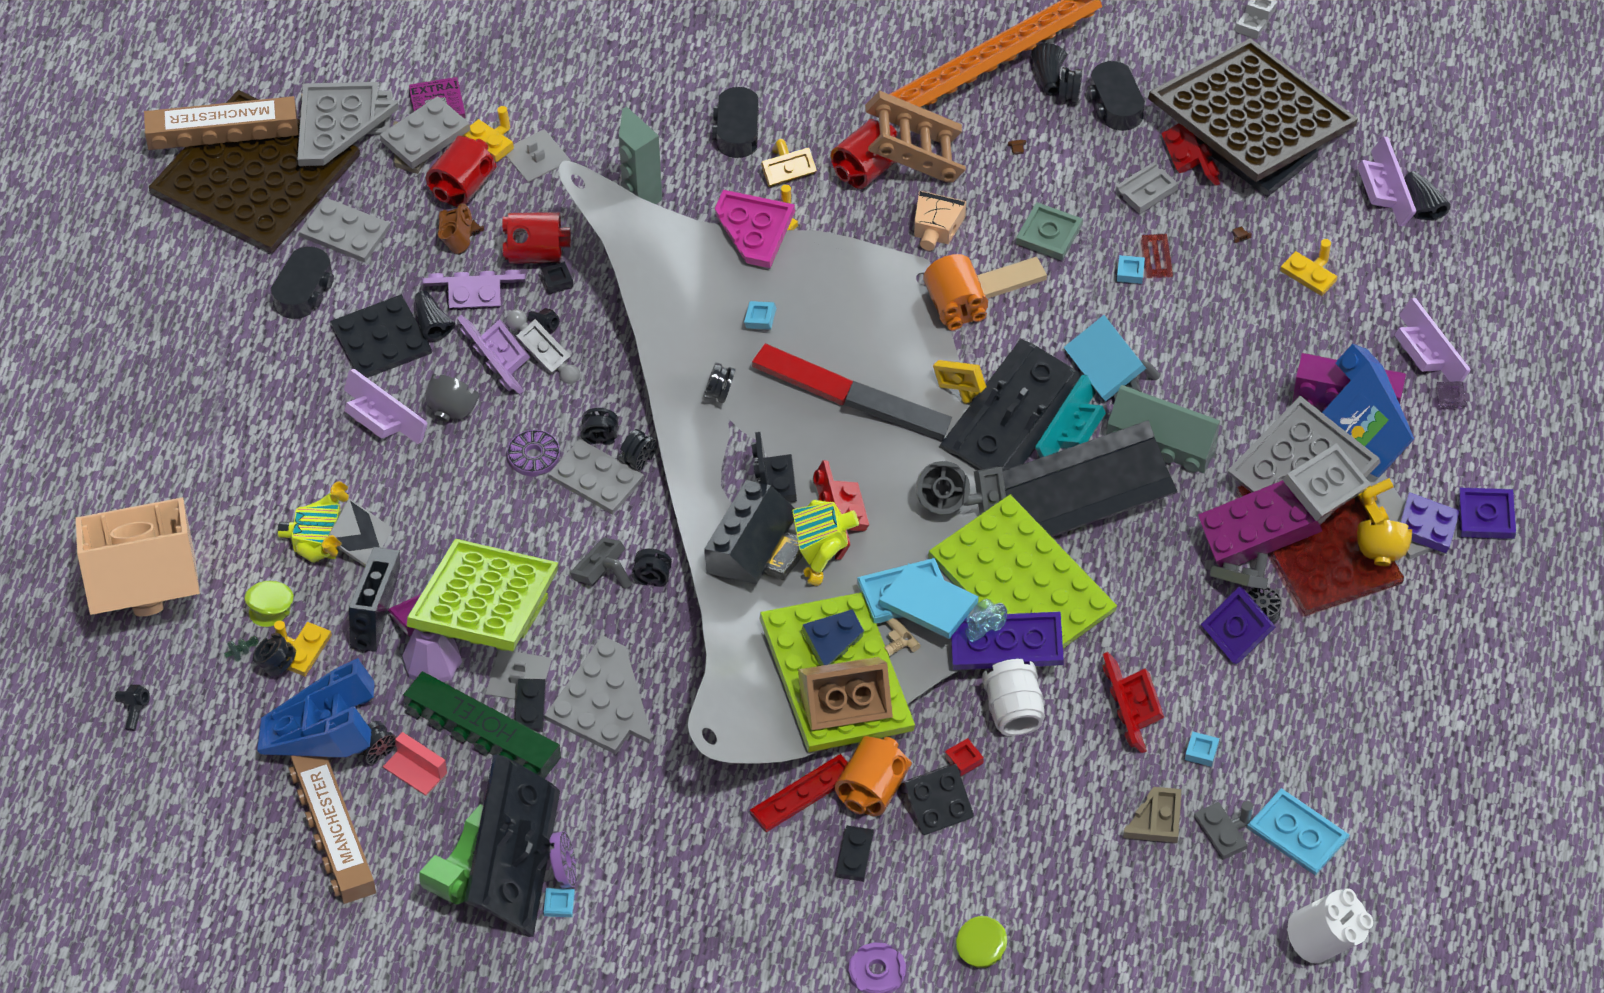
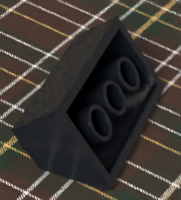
[704,480,795,584]

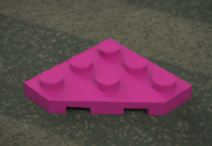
[715,190,795,268]

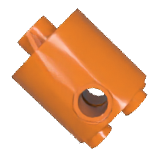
[923,254,988,331]
[835,736,912,816]

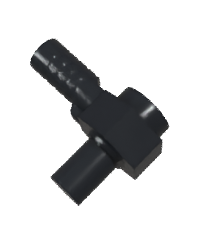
[528,308,560,333]
[115,684,150,731]

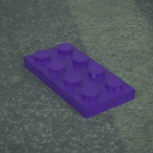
[951,612,1064,670]

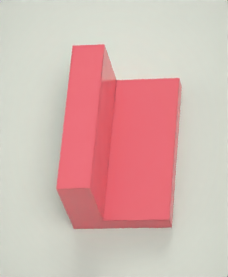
[383,732,447,796]

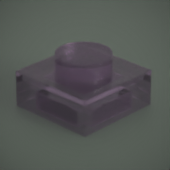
[1436,381,1466,409]

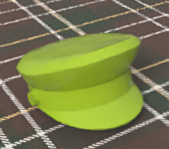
[245,581,294,627]
[956,916,1007,968]

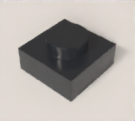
[541,262,574,294]

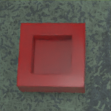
[945,738,984,776]

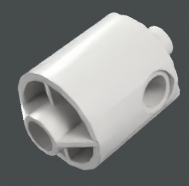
[1287,889,1373,963]

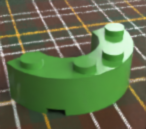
[419,804,483,904]

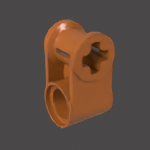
[438,204,472,254]

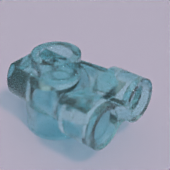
[965,599,1007,642]

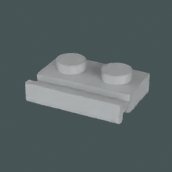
[1116,162,1178,214]

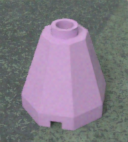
[402,628,462,682]

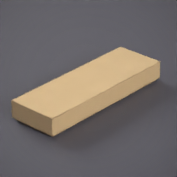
[977,257,1047,299]

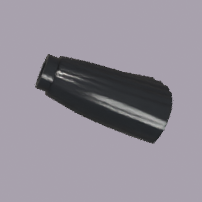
[1031,43,1068,96]
[1404,171,1451,221]
[415,291,456,341]

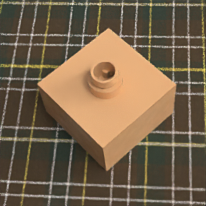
[76,497,200,616]

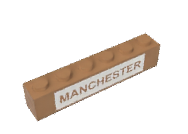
[144,96,299,150]
[288,756,376,904]

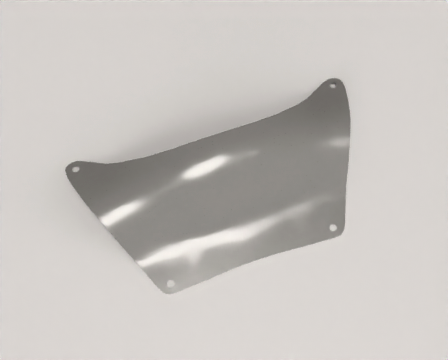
[558,161,983,763]

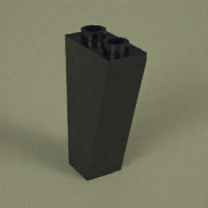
[349,547,400,652]

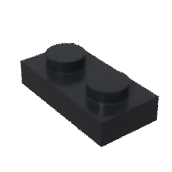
[515,679,546,732]
[836,825,874,882]

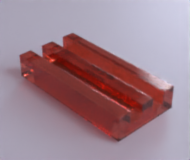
[1141,234,1173,278]

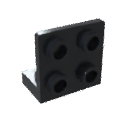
[751,432,797,502]
[899,764,974,835]

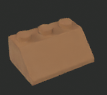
[798,657,893,730]

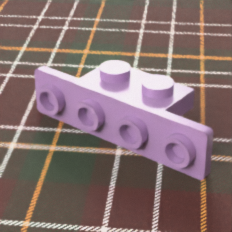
[1357,136,1416,226]
[422,270,526,309]
[1394,298,1470,388]
[458,315,530,394]
[344,369,427,444]

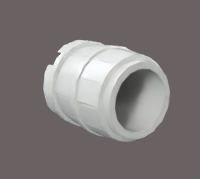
[982,659,1045,736]

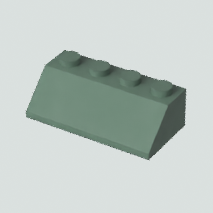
[619,106,662,204]
[1107,385,1220,473]

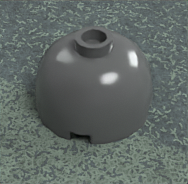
[425,374,480,422]
[916,461,970,514]

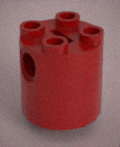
[830,119,897,189]
[425,136,497,207]
[502,212,571,264]

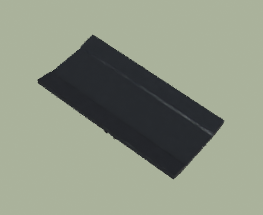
[939,339,1082,471]
[1003,420,1178,537]
[464,754,560,937]

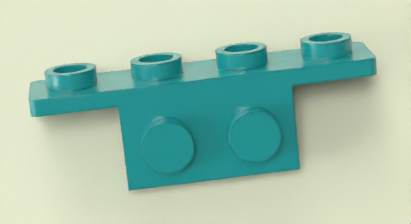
[1035,375,1106,458]

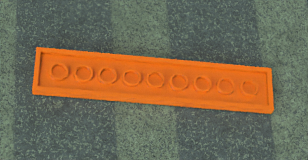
[889,0,1103,107]

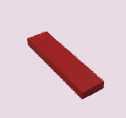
[752,343,853,406]
[750,753,848,832]

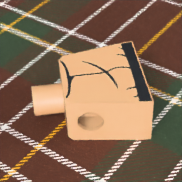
[914,191,966,251]

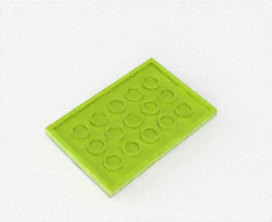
[928,494,1117,668]
[407,539,558,651]
[759,592,915,753]

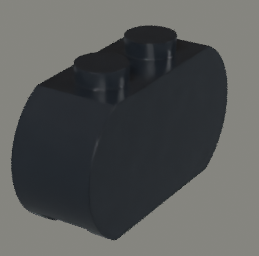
[1087,61,1145,131]
[712,87,759,158]
[271,246,334,319]

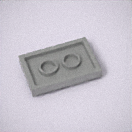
[380,96,470,169]
[299,197,391,263]
[548,439,644,515]
[1282,443,1371,521]

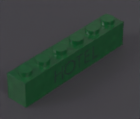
[403,671,561,779]

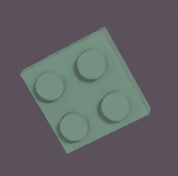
[1016,202,1083,261]

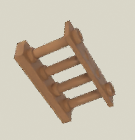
[865,90,966,183]

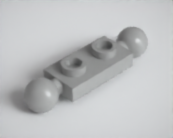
[506,309,580,384]

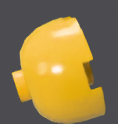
[1357,520,1412,566]

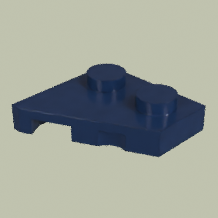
[802,609,864,666]

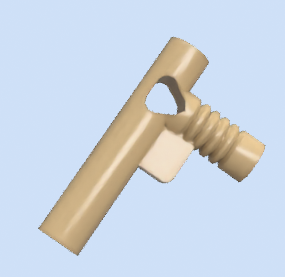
[884,618,921,656]

